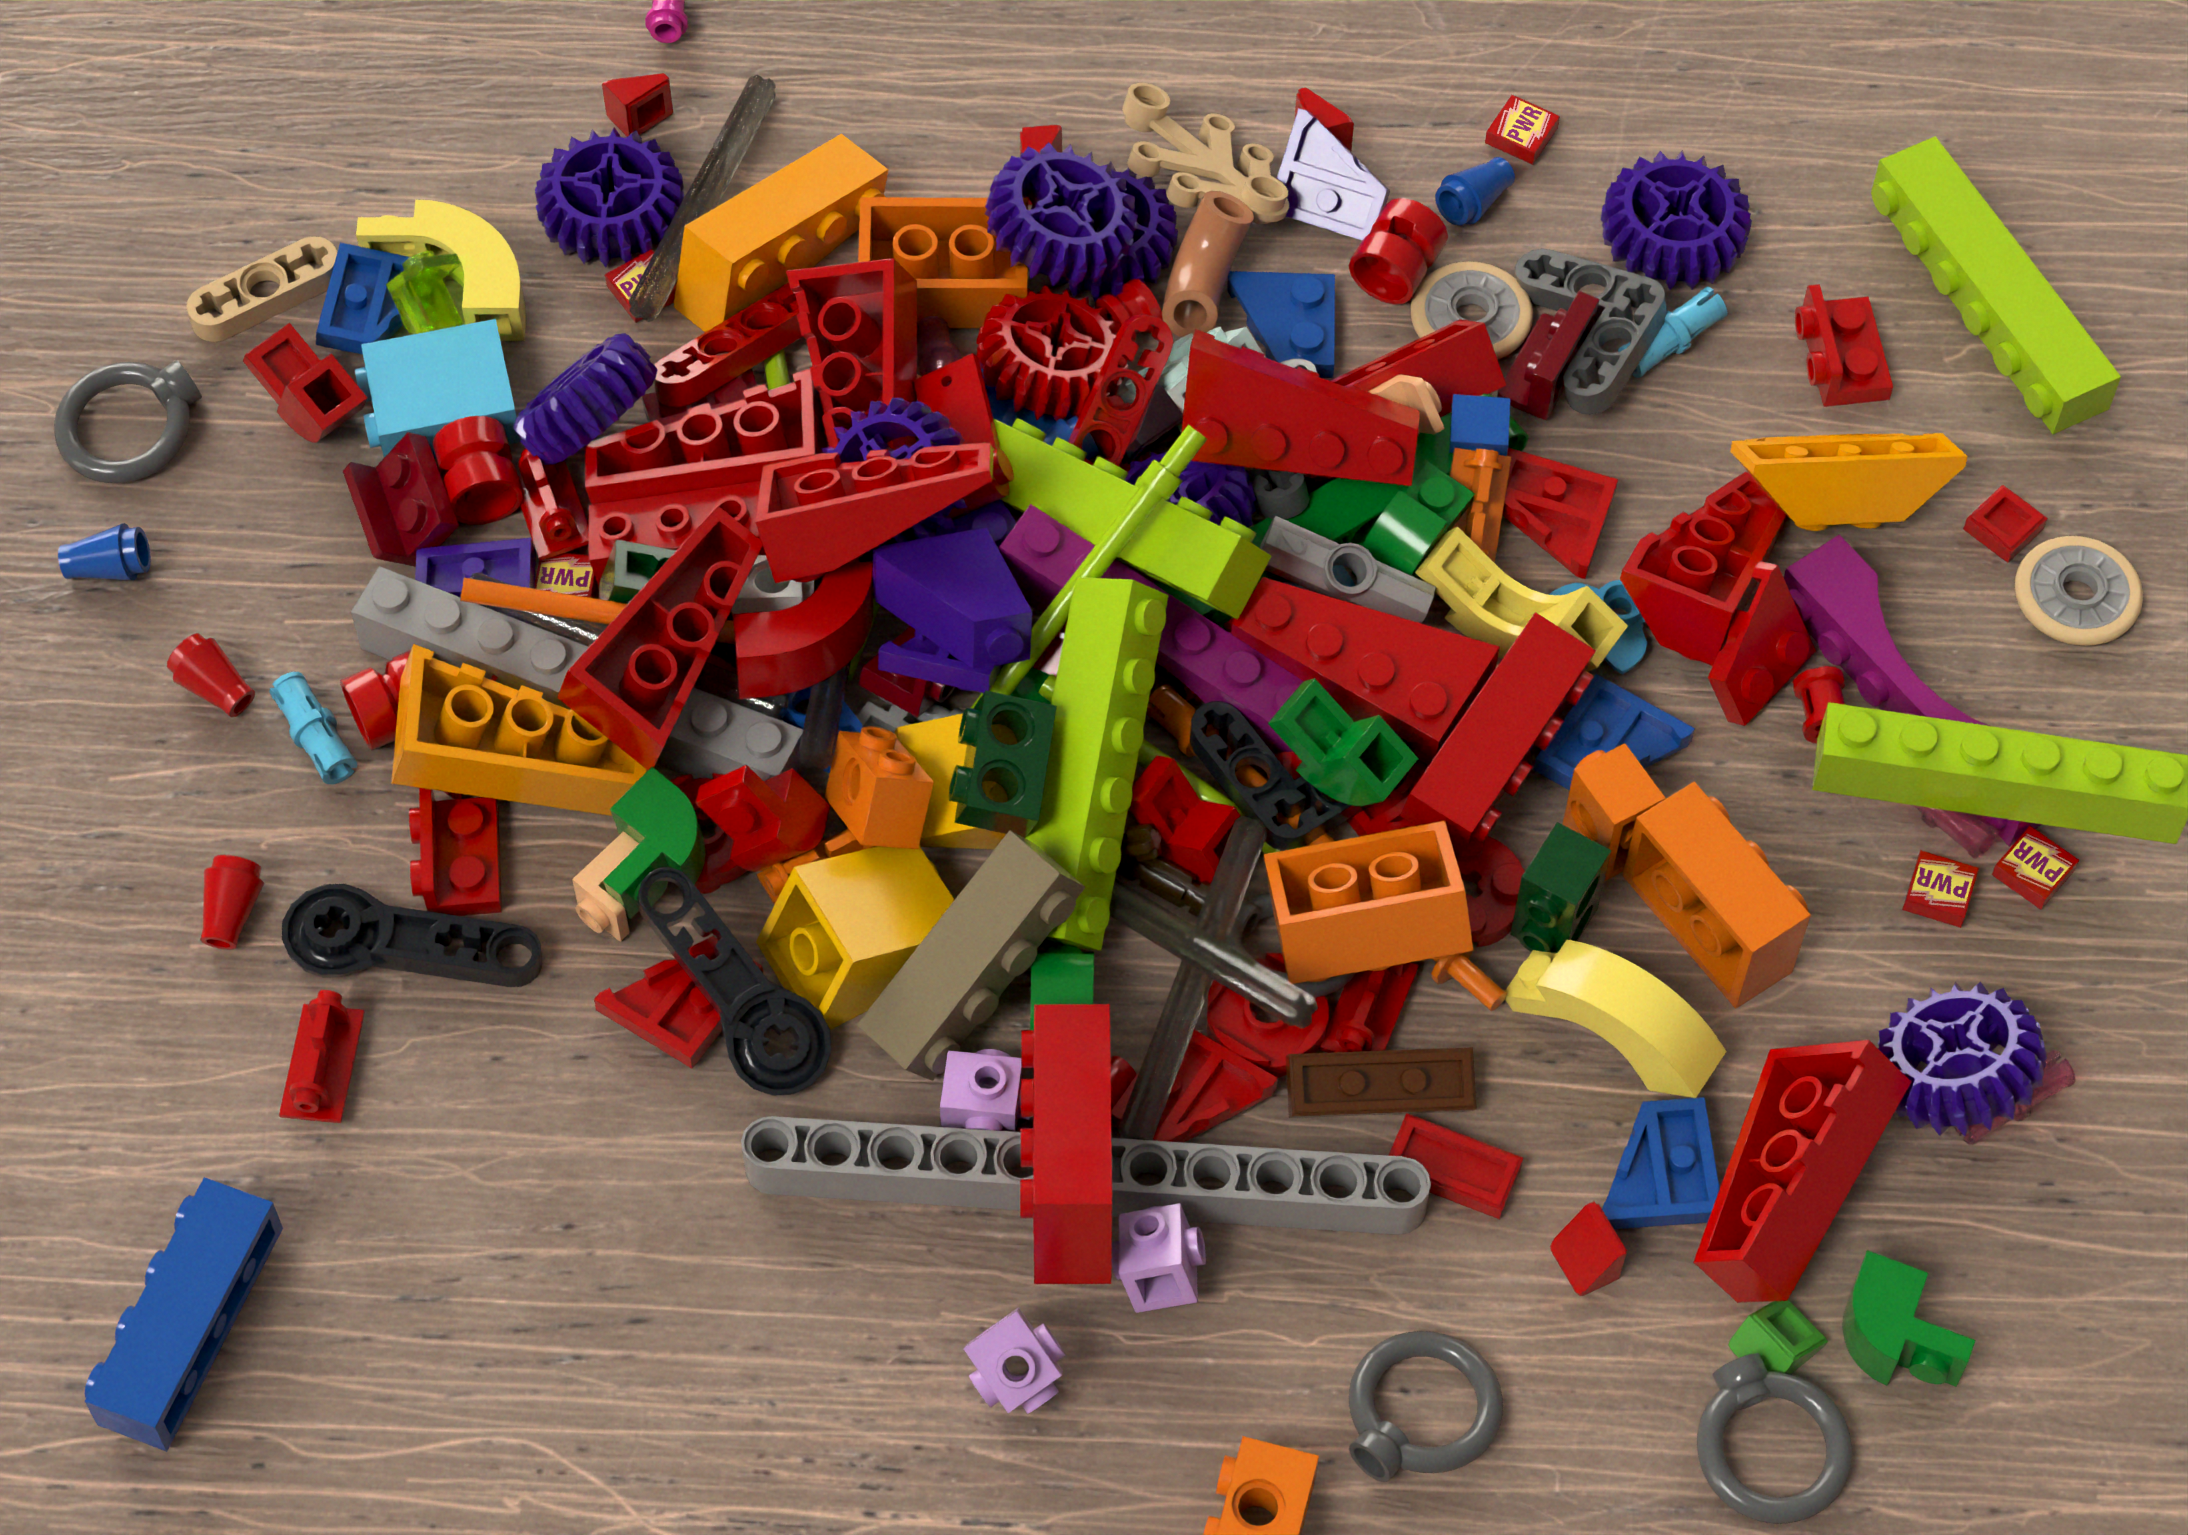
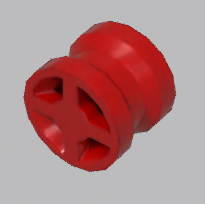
[1095,279,1163,342]

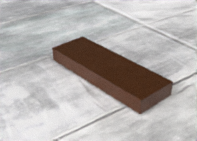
[1286,1047,1477,1118]

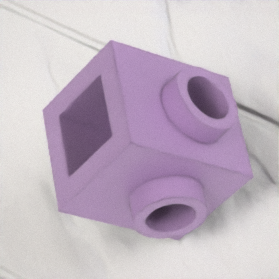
[940,1049,1030,1132]
[1112,1203,1206,1313]
[963,1307,1065,1414]

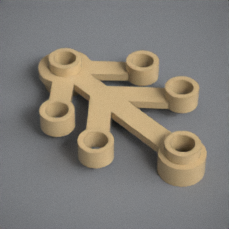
[1122,83,1289,224]

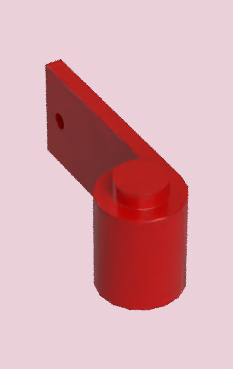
[913,353,1014,520]

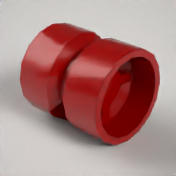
[1349,198,1448,305]
[432,416,523,525]
[340,650,411,751]

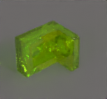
[386,251,464,335]

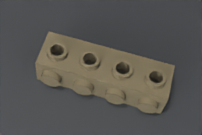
[857,830,1085,1081]

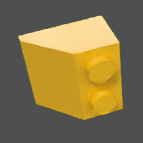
[894,713,1017,849]

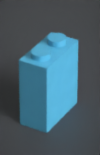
[355,319,521,459]

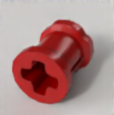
[1793,666,1845,744]

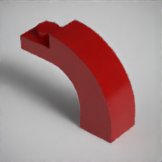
[733,557,873,699]

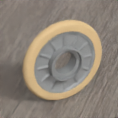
[1411,262,1533,359]
[2015,536,2143,646]

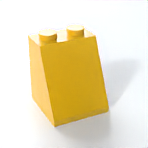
[756,845,954,1030]

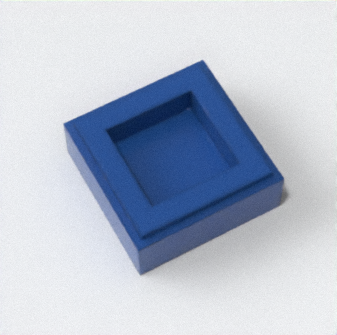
[1449,394,1510,456]

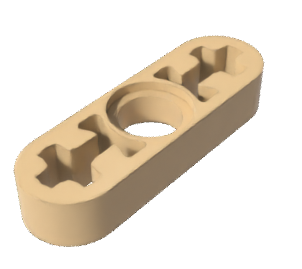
[187,237,337,342]

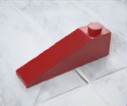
[755,443,994,583]
[1620,472,1788,666]

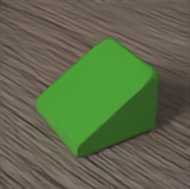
[1728,1300,1828,1374]

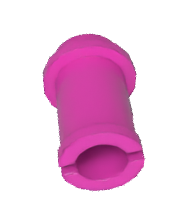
[645,0,688,43]

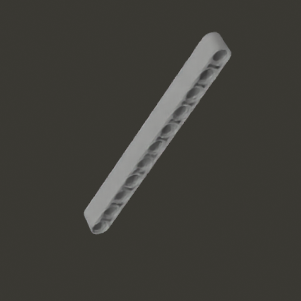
[741,1116,1431,1235]

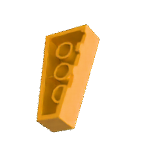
[673,134,889,332]
[391,644,646,816]

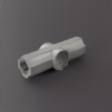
[1259,516,1436,624]

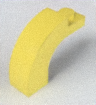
[356,200,526,341]
[1415,526,1628,671]
[1505,940,1727,1098]

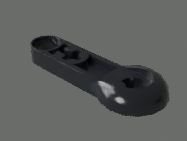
[637,867,832,1096]
[282,884,542,987]

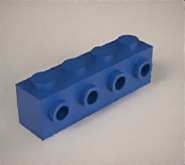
[84,1177,283,1452]

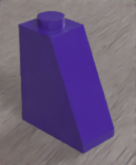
[872,527,1032,669]

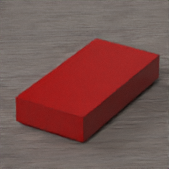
[1388,1113,1523,1220]

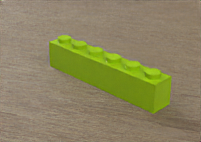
[1871,136,2121,434]
[993,418,1272,620]
[1025,577,1169,951]
[1812,702,2188,844]

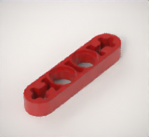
[653,282,803,407]
[1068,314,1173,467]

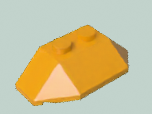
[1730,433,1968,531]

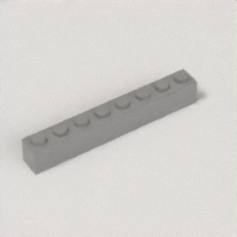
[351,566,808,781]

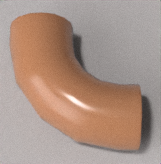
[1162,191,1254,337]

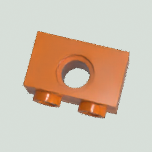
[824,726,934,849]
[1562,743,1666,882]
[1203,1436,1319,1535]

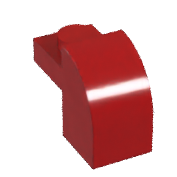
[243,323,368,443]
[1129,755,1261,889]
[696,765,830,872]

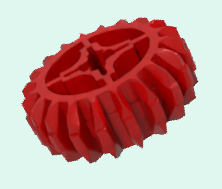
[976,285,1128,421]

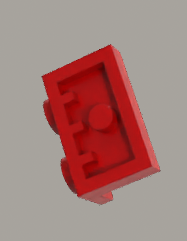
[1795,284,1893,407]
[409,788,502,916]

